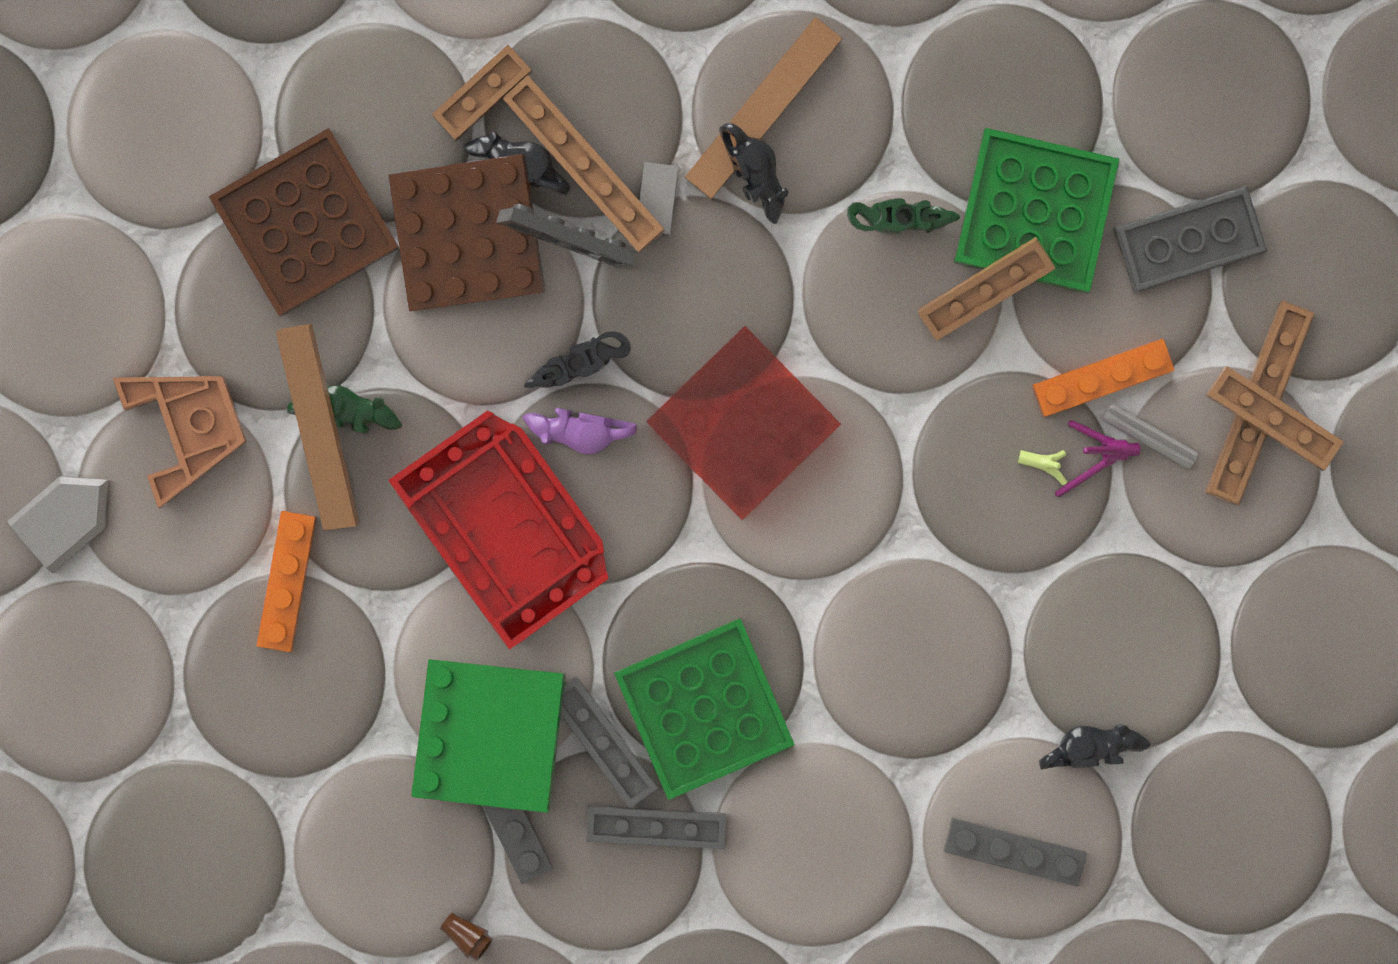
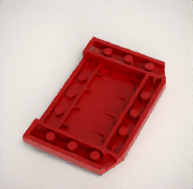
[388,410,608,650]

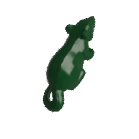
[847,198,960,234]
[287,385,402,434]

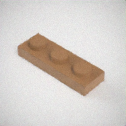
[432,45,532,141]

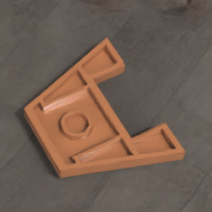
[113,376,247,508]

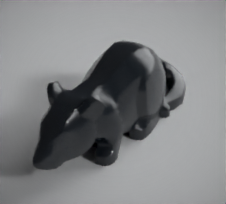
[719,122,789,224]
[463,132,570,195]
[524,331,631,389]
[1039,724,1151,770]

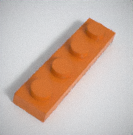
[1032,338,1175,417]
[256,511,317,652]

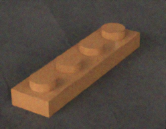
[918,237,1055,341]
[1206,366,1344,471]

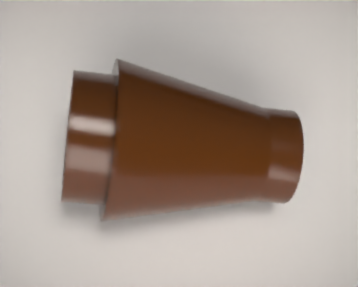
[440,912,493,961]

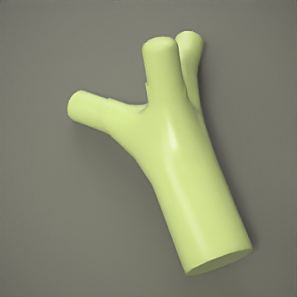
[1018,450,1067,485]

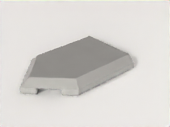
[8,476,109,573]

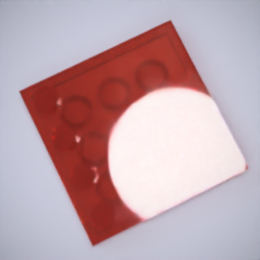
[646,326,841,521]

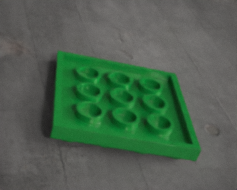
[954,128,1119,294]
[613,618,795,800]
[411,659,566,813]

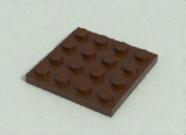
[388,154,545,312]

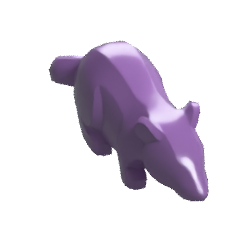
[523,408,637,455]

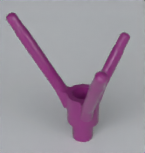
[1055,420,1140,497]

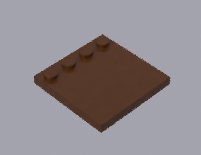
[209,128,399,317]

